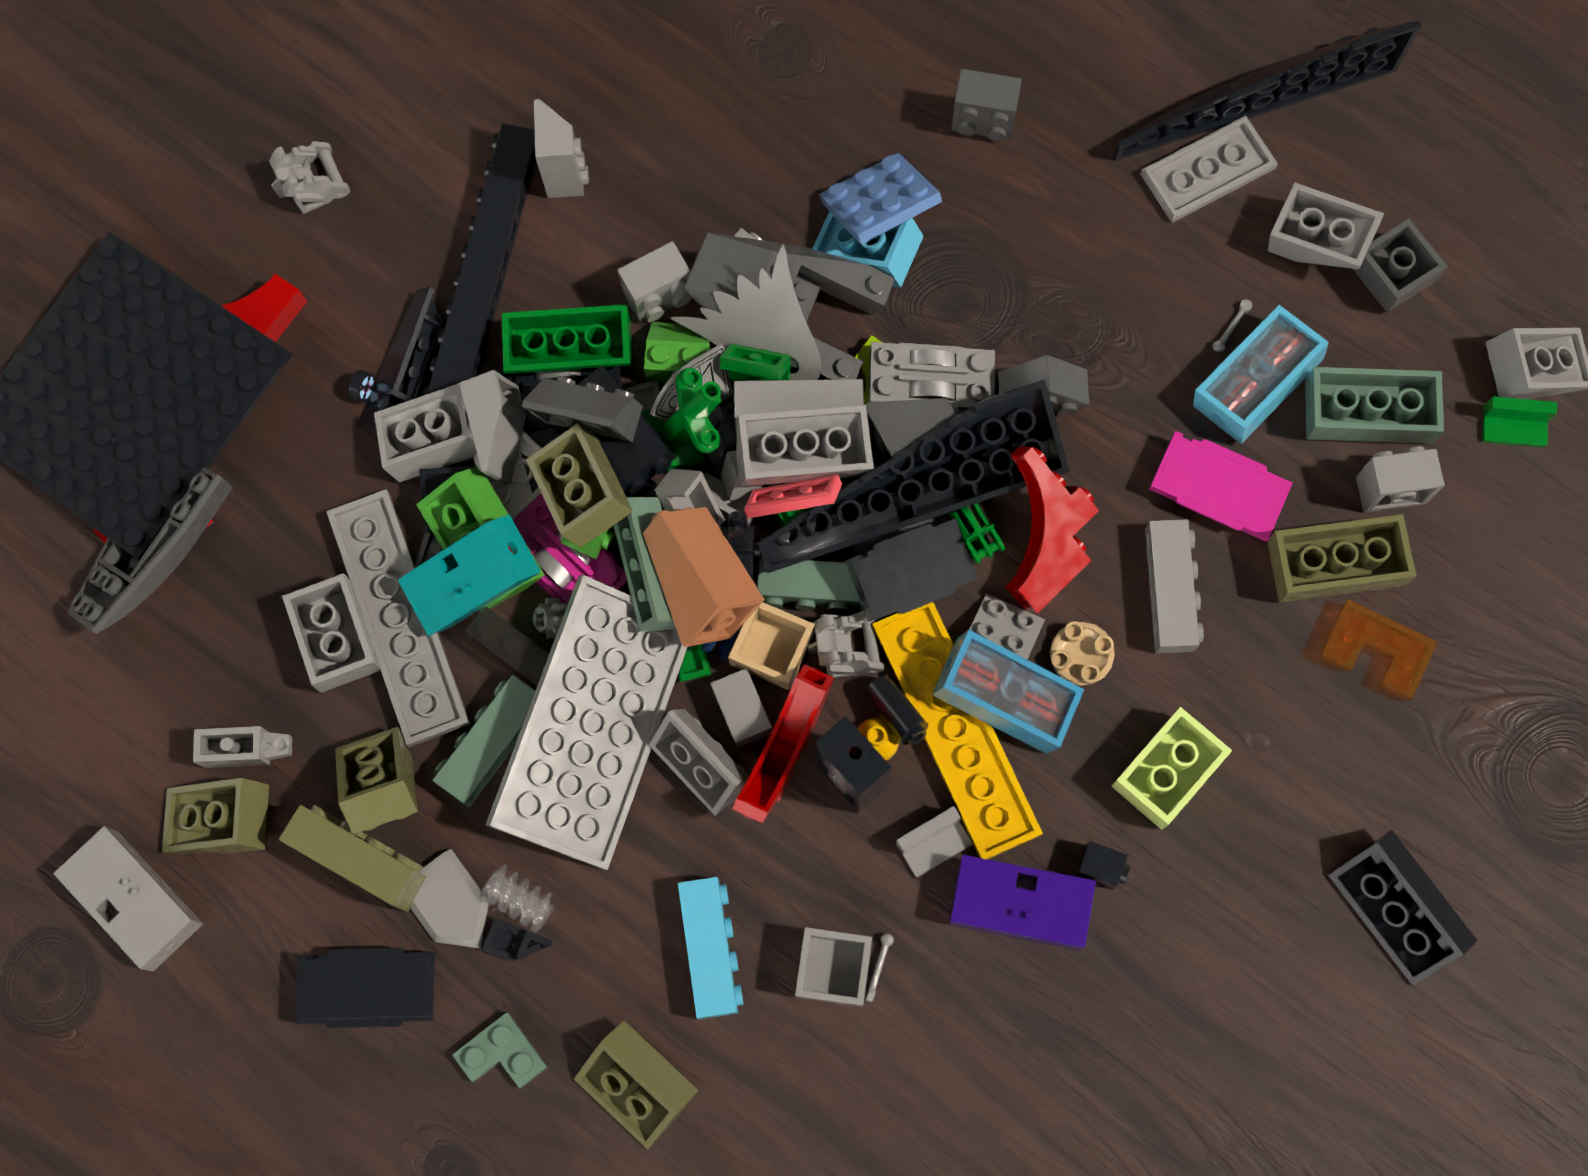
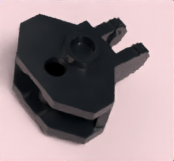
[722,510,761,581]

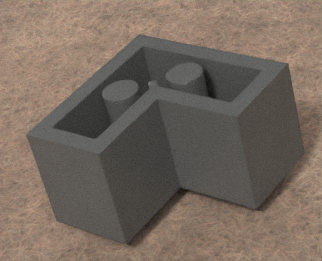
[998,355,1089,415]

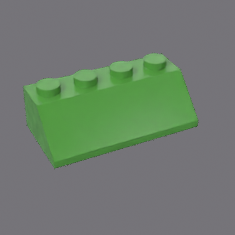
[416,467,545,614]

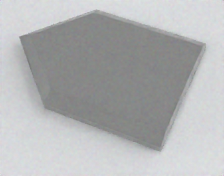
[411,849,489,949]

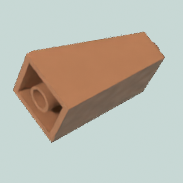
[643,507,765,647]

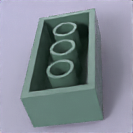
[1305,367,1444,444]

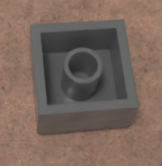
[951,69,1022,141]
[1353,218,1448,313]

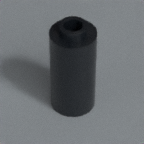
[864,675,928,745]

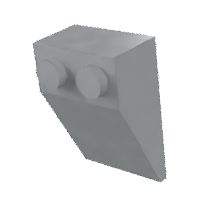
[1268,182,1384,269]
[1485,328,1588,399]

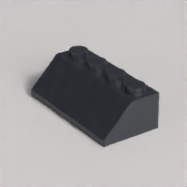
[1328,830,1477,986]

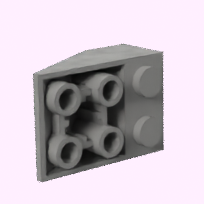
[459,370,526,485]

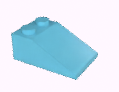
[813,211,923,288]

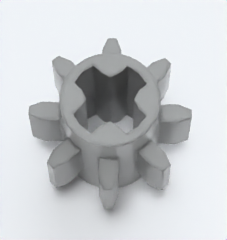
[533,598,568,639]

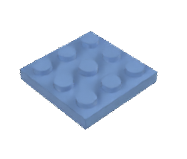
[819,153,942,244]

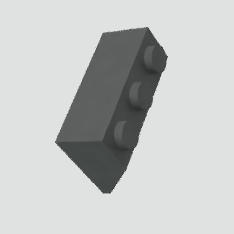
[522,376,643,443]

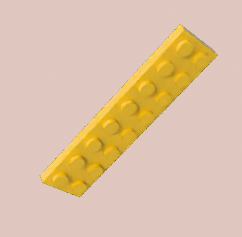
[872,602,1043,860]

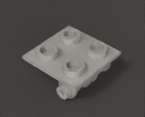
[969,593,1045,659]

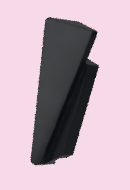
[357,286,446,432]

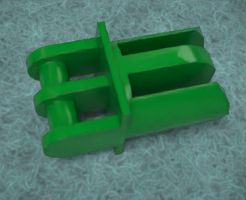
[948,503,1005,565]

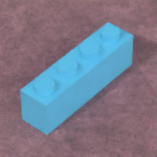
[678,877,744,1020]

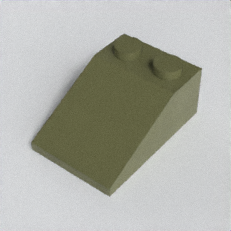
[162,778,269,854]

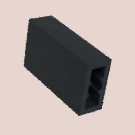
[578,365,677,497]

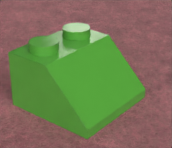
[644,322,712,383]

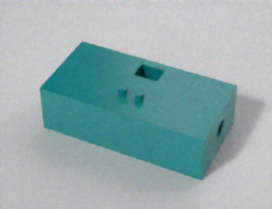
[398,515,541,637]

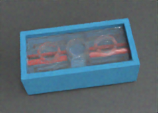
[932,630,1084,754]

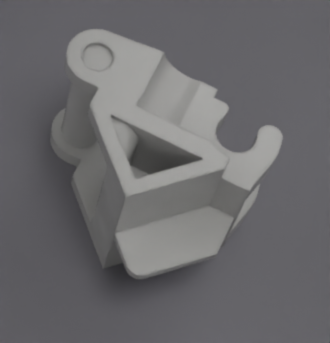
[269,141,350,214]
[808,611,884,678]

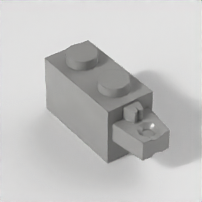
[193,726,293,768]

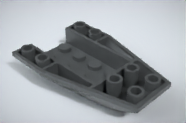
[67,468,233,634]

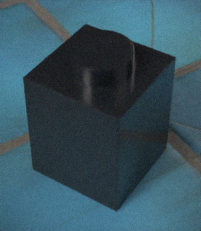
[1075,841,1130,890]

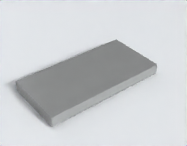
[1141,116,1278,223]

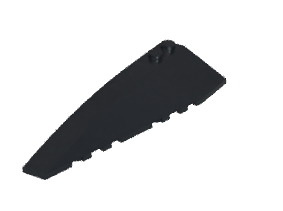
[1113,21,1422,161]
[757,380,1070,574]

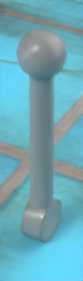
[1213,299,1253,352]
[864,933,894,1002]

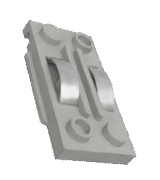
[868,342,995,413]

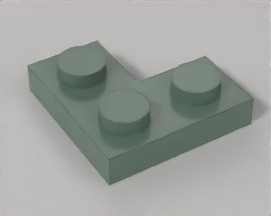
[453,1012,548,1088]

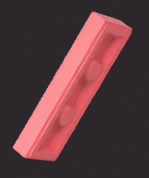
[744,475,842,518]

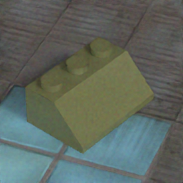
[574,1021,699,1150]

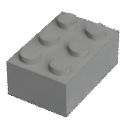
[282,573,381,693]

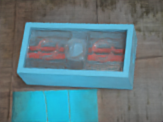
[1193,305,1329,444]

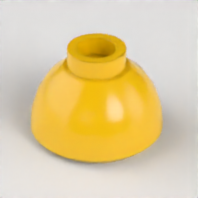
[857,717,899,761]

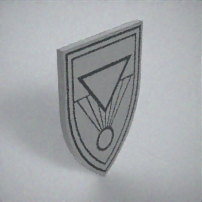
[650,344,732,420]

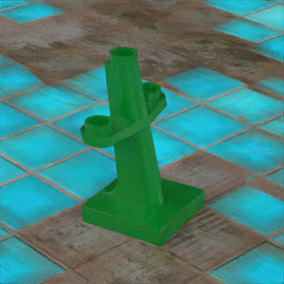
[642,368,722,471]

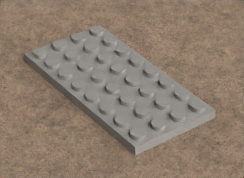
[486,575,687,870]

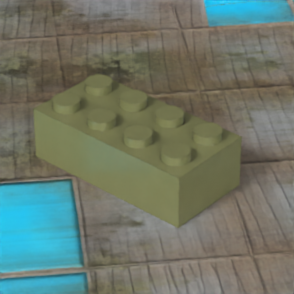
[1267,514,1417,603]
[279,804,427,912]

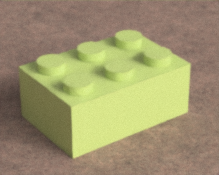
[1111,707,1232,830]

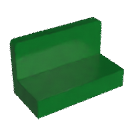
[720,343,791,381]
[1482,396,1557,448]

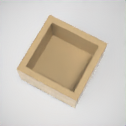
[728,602,815,691]

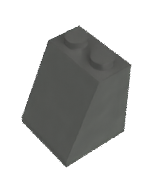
[865,398,961,462]

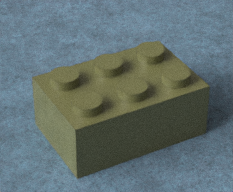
[526,423,633,547]
[335,727,418,834]

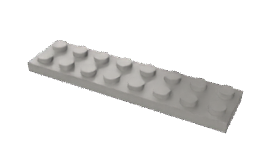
[326,489,470,747]

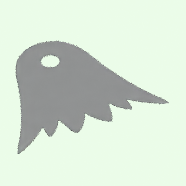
[671,245,821,380]

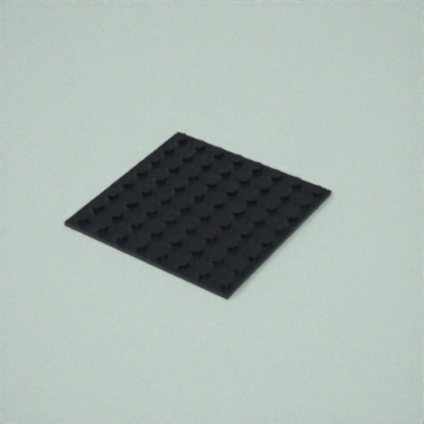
[0,231,293,561]

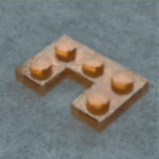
[1319,599,1438,701]

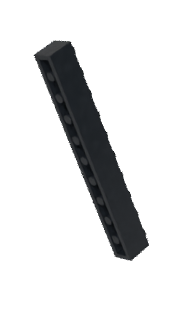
[422,123,537,396]

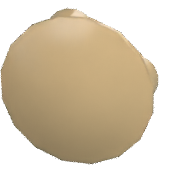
[1050,621,1115,686]

